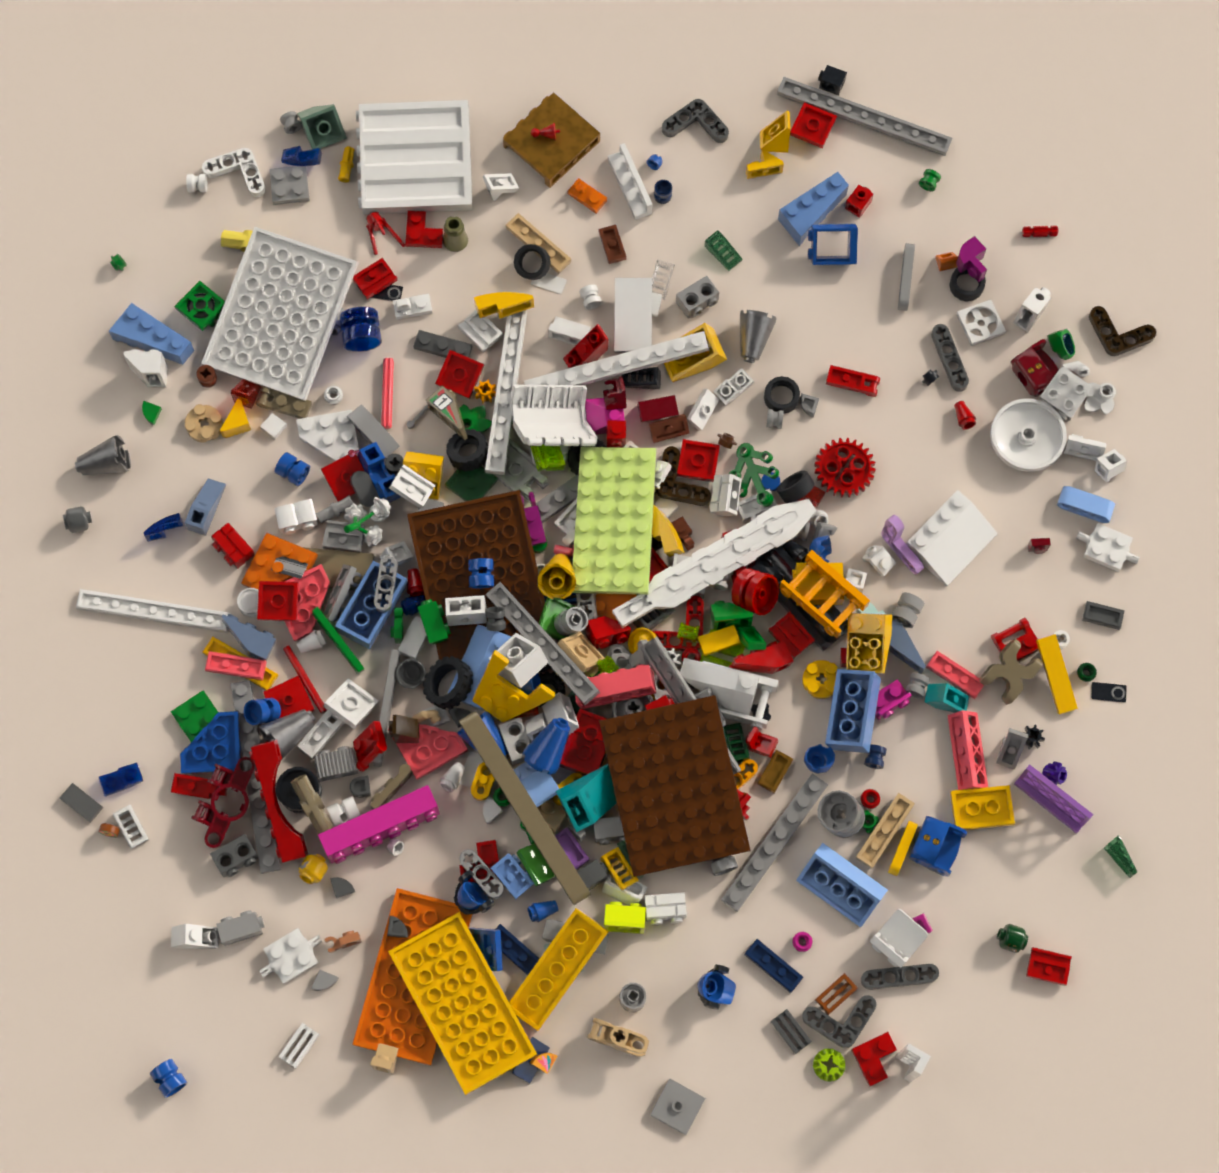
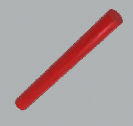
[283,645,327,714]

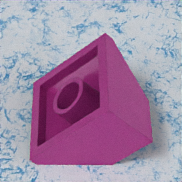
[585,398,625,435]

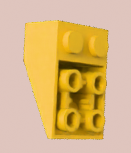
[846,613,892,673]

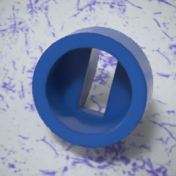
[646,154,663,170]

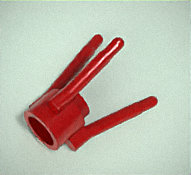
[366,212,405,255]

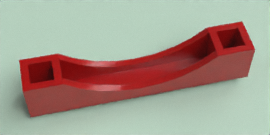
[249,739,308,863]

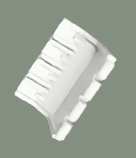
[511,385,598,446]

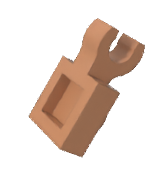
[324,930,362,953]

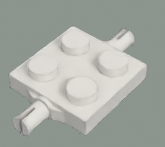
[1076,523,1140,572]
[259,928,323,984]

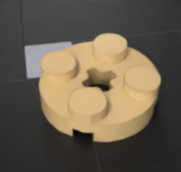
[185,404,223,443]

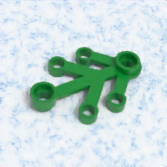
[729,443,779,507]

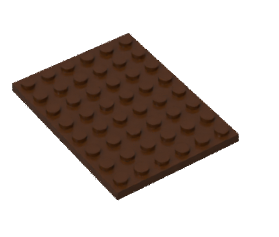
[407,490,553,660]
[599,695,751,877]

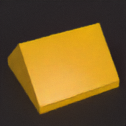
[760,110,790,153]

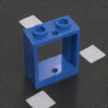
[808,224,858,265]

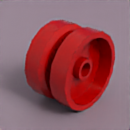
[731,569,779,616]

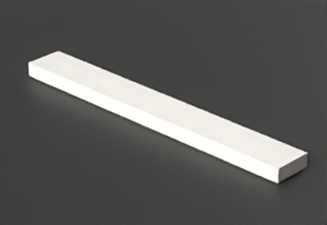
[76,589,232,633]

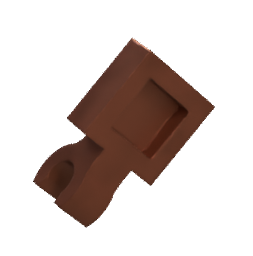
[671,516,695,551]

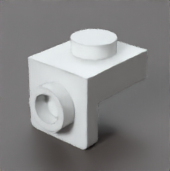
[862,545,896,576]

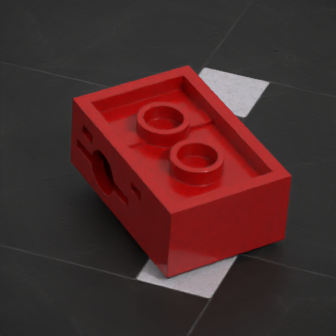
[559,709,607,776]

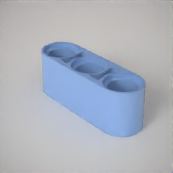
[1057,486,1115,523]

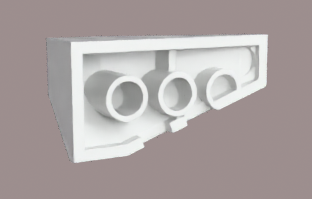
[680,658,759,715]

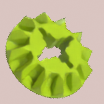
[813,1049,845,1082]

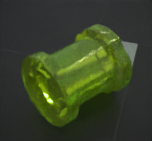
[677,622,700,643]

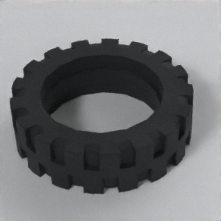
[423,656,473,710]

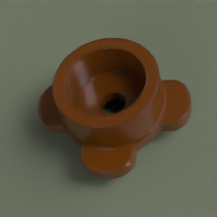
[717,433,737,449]

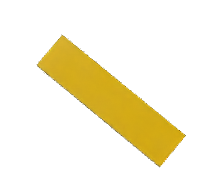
[1036,634,1078,714]
[202,636,279,690]

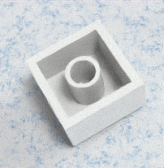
[488,633,548,688]

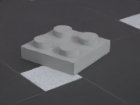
[269,165,310,205]

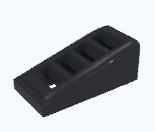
[621,367,661,389]

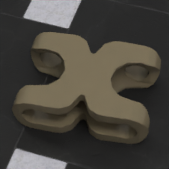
[979,639,1043,705]

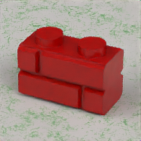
[211,523,255,569]

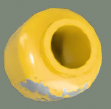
[298,854,328,884]

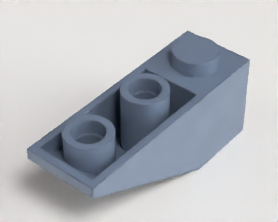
[185,478,226,536]
[222,614,276,661]

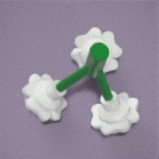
[344,497,391,547]

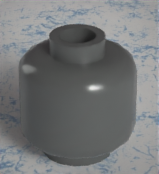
[63,506,92,533]

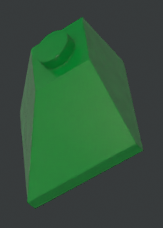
[710,601,753,632]

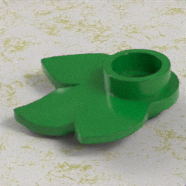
[459,404,492,433]

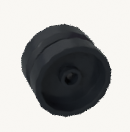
[276,767,322,813]

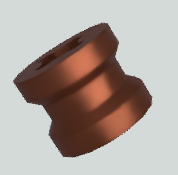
[196,365,217,388]

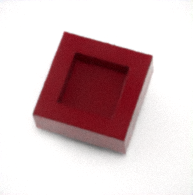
[1028,538,1051,554]

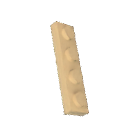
[506,213,571,274]
[856,793,915,869]

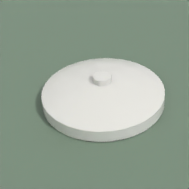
[990,399,1067,472]

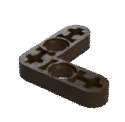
[1089,306,1157,356]
[656,446,711,506]

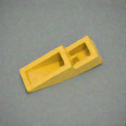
[474,292,534,319]
[652,505,684,557]

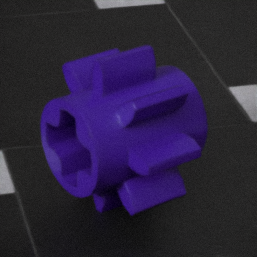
[1042,761,1067,785]

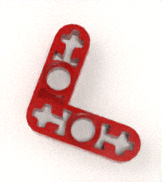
[652,595,704,651]

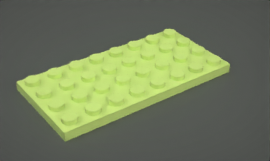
[572,447,657,595]

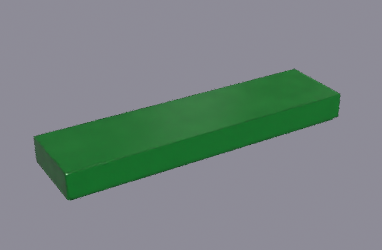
[312,607,365,674]

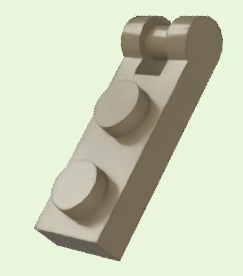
[256,386,312,419]
[370,764,412,810]

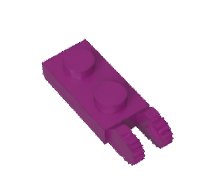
[521,492,547,546]

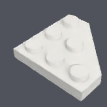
[296,410,359,461]

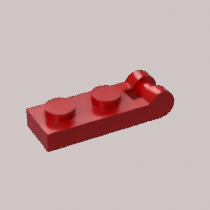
[826,365,880,397]

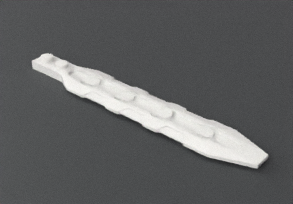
[612,499,817,628]

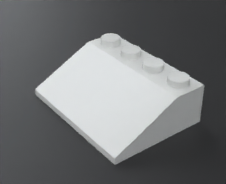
[906,490,998,586]

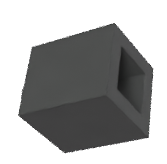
[577,859,609,891]

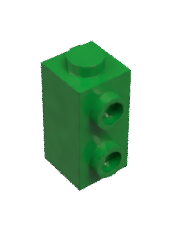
[418,599,451,645]

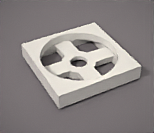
[957,300,1006,346]

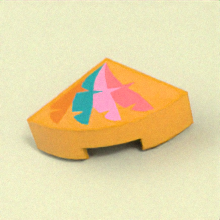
[529,1053,558,1074]

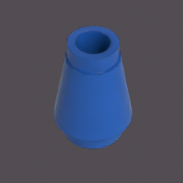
[527,900,559,922]

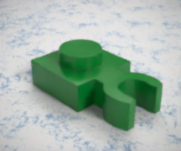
[390,608,403,644]

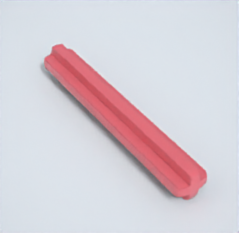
[381,358,394,429]

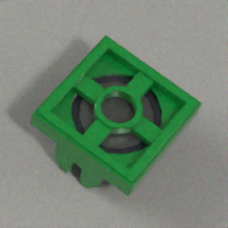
[174,280,225,331]

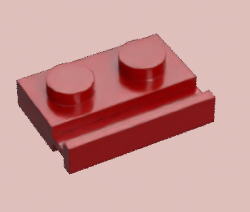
[352,257,398,300]
[768,612,815,659]
[1026,947,1072,986]

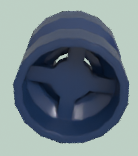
[654,180,672,204]
[864,744,887,769]

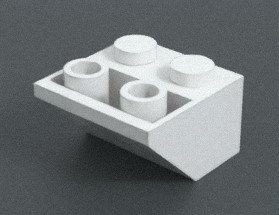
[123,349,168,387]

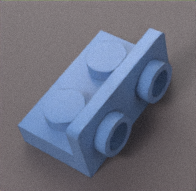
[490,853,534,899]

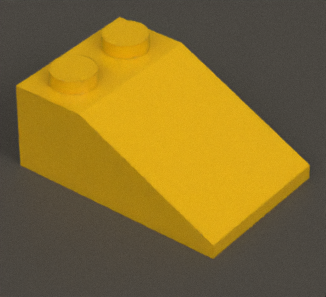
[664,323,727,382]

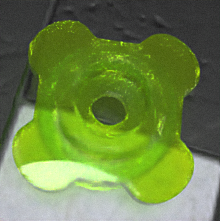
[597,656,619,673]

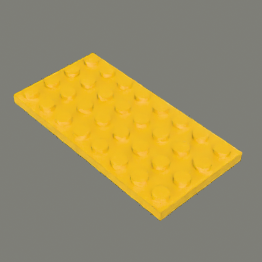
[388,912,537,1096]

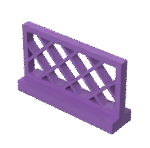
[1014,764,1094,834]

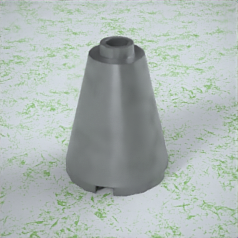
[740,310,777,363]
[75,435,131,475]
[259,709,316,759]

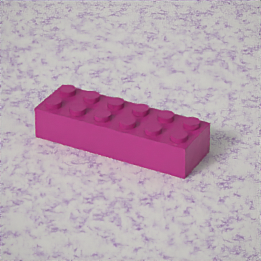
[318,785,440,864]

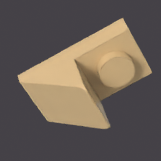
[370,1043,398,1074]

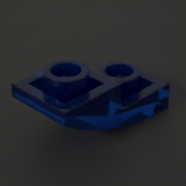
[98,762,143,797]

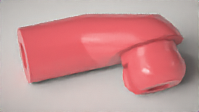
[554,545,574,557]

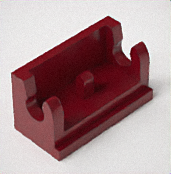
[603,376,627,410]
[637,395,679,423]

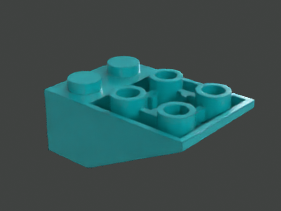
[555,764,617,832]

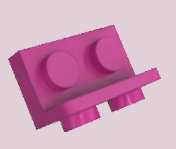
[875,679,912,720]

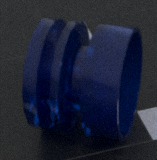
[339,306,382,352]

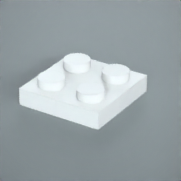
[323,679,379,729]

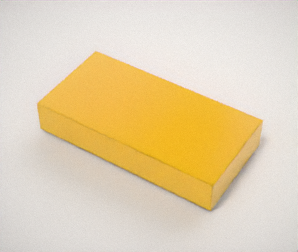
[697,625,741,656]

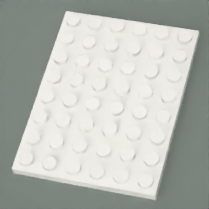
[201,227,359,401]

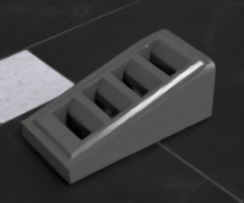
[633,608,675,630]

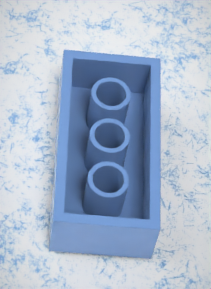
[335,561,407,650]
[825,669,881,753]

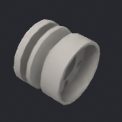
[817,790,865,838]

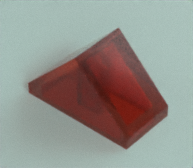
[231,379,262,409]

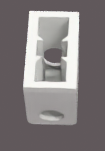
[1013,287,1051,333]

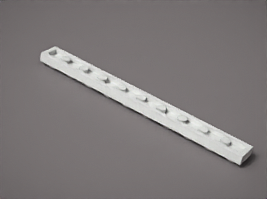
[485,310,528,475]
[524,331,709,385]

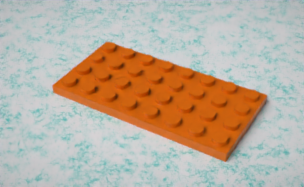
[352,888,473,1066]

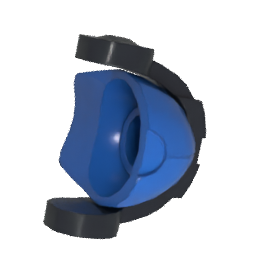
[454,870,495,915]
[697,964,736,1010]

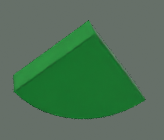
[142,401,162,425]

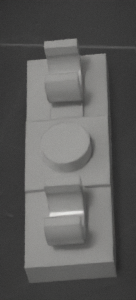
[322,564,362,622]

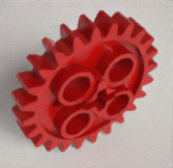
[814,437,876,498]

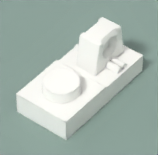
[393,294,433,320]
[1064,434,1106,461]

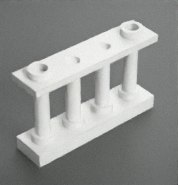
[703,661,779,730]

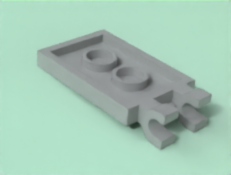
[482,439,549,502]

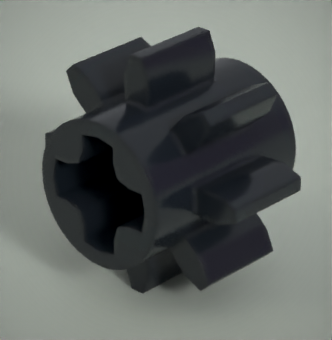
[1023,724,1045,750]

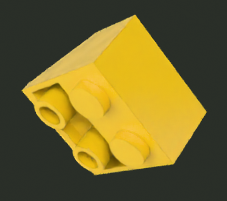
[403,451,444,500]

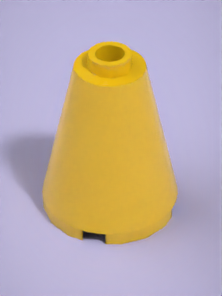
[538,553,576,599]

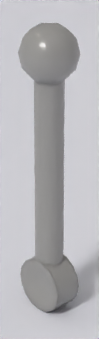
[407,404,429,429]

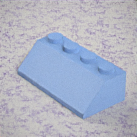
[448,624,511,711]
[796,843,888,927]

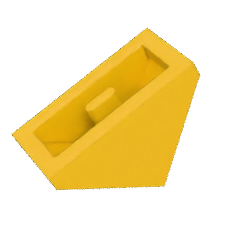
[220,399,251,438]

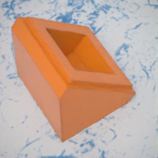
[935,252,958,271]

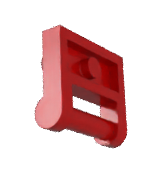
[991,617,1039,661]
[353,721,387,772]

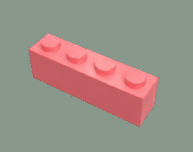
[575,664,656,709]

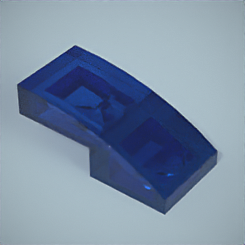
[281,146,322,166]
[144,513,183,542]

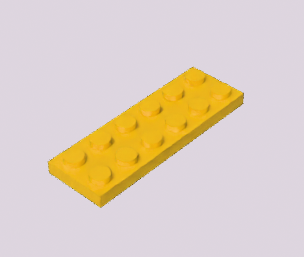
[509,908,609,1031]

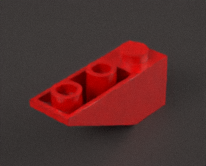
[729,641,794,674]

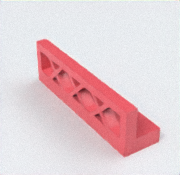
[947,710,988,790]

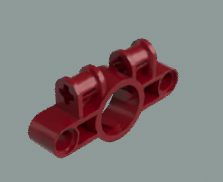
[191,756,255,848]

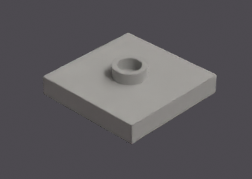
[650,1079,706,1135]

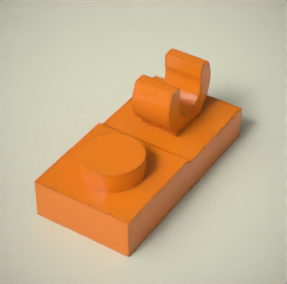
[567,178,607,214]

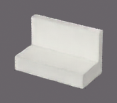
[549,316,591,345]

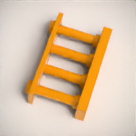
[779,550,870,638]

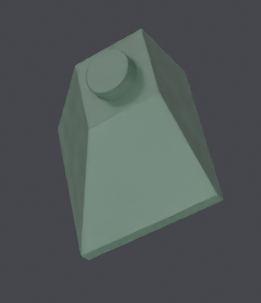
[297,104,347,152]

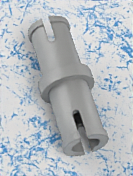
[316,496,353,524]

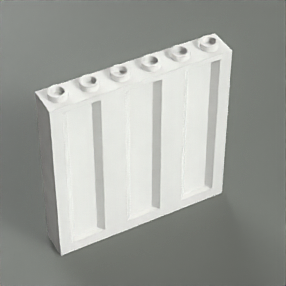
[356,100,473,214]

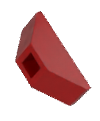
[563,324,609,368]

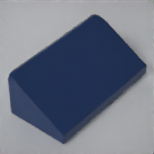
[512,1037,550,1084]

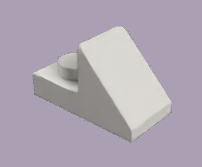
[483,173,519,201]

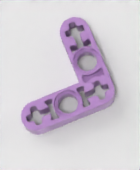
[881,515,924,575]

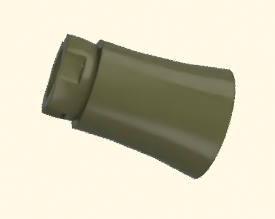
[443,216,468,252]

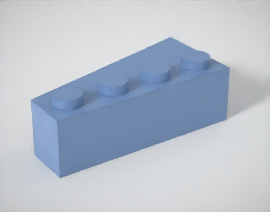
[778,172,849,246]
[109,303,194,365]

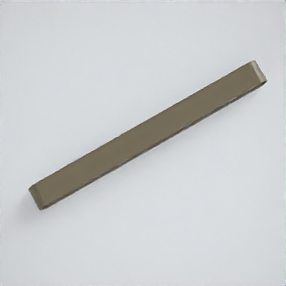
[459,710,591,905]

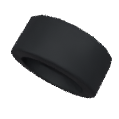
[513,244,551,280]
[949,268,986,301]
[764,376,800,414]
[777,470,815,503]

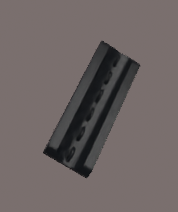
[748,546,848,651]

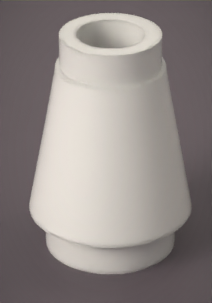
[297,630,327,653]
[440,762,465,792]

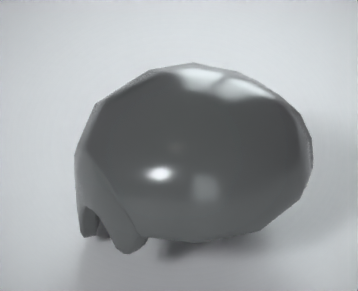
[396,659,426,689]

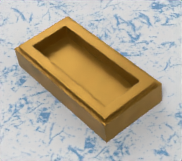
[757,749,793,794]

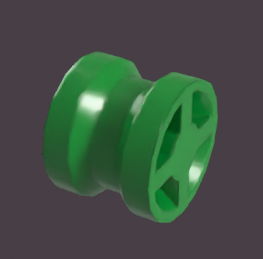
[919,169,941,192]

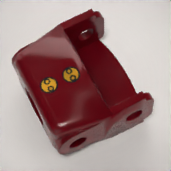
[1010,339,1059,397]

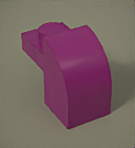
[957,236,987,283]

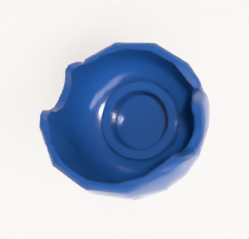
[809,536,832,563]
[804,744,835,774]

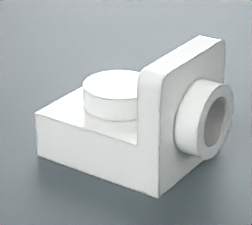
[380,541,414,569]
[844,568,867,599]

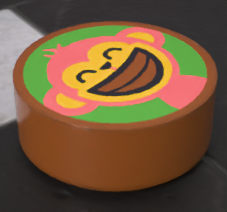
[98,823,120,838]

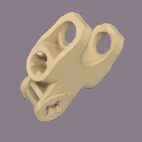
[587,1018,649,1057]

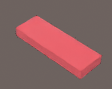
[205,651,267,681]
[926,651,984,700]

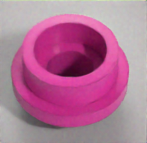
[792,932,813,952]

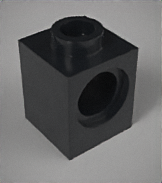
[818,65,847,96]

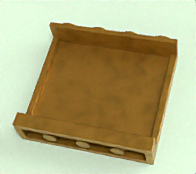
[503,92,600,188]

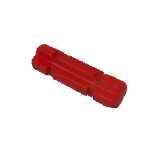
[1022,225,1059,237]

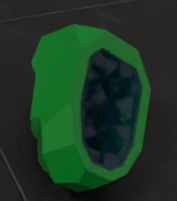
[1047,329,1075,360]

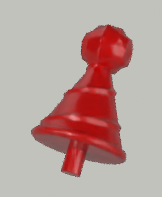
[531,123,560,141]

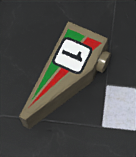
[426,386,467,440]

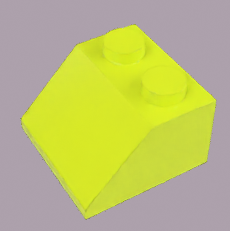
[604,902,646,934]

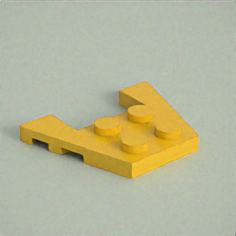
[472,650,555,722]

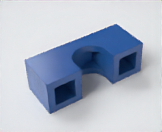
[357,442,401,503]

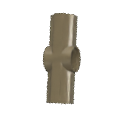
[291,774,333,834]

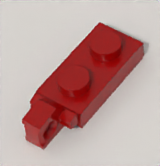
[171,773,228,799]

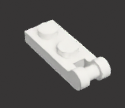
[297,710,345,760]

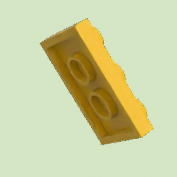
[950,785,1015,830]

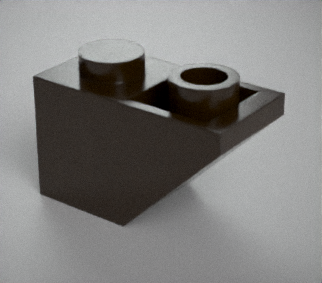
[389,715,419,743]

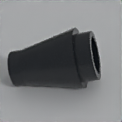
[782,540,809,563]

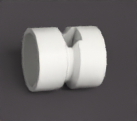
[327,796,360,827]

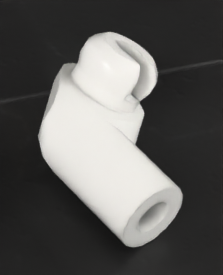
[1061,361,1090,377]

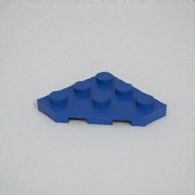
[180,711,241,774]

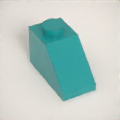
[924,683,969,713]

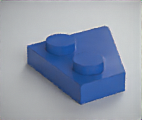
[469,927,503,971]

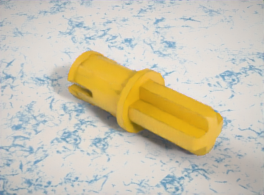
[338,146,355,183]

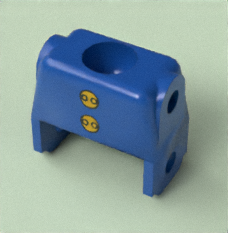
[909,816,967,877]

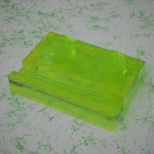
[530,444,566,472]

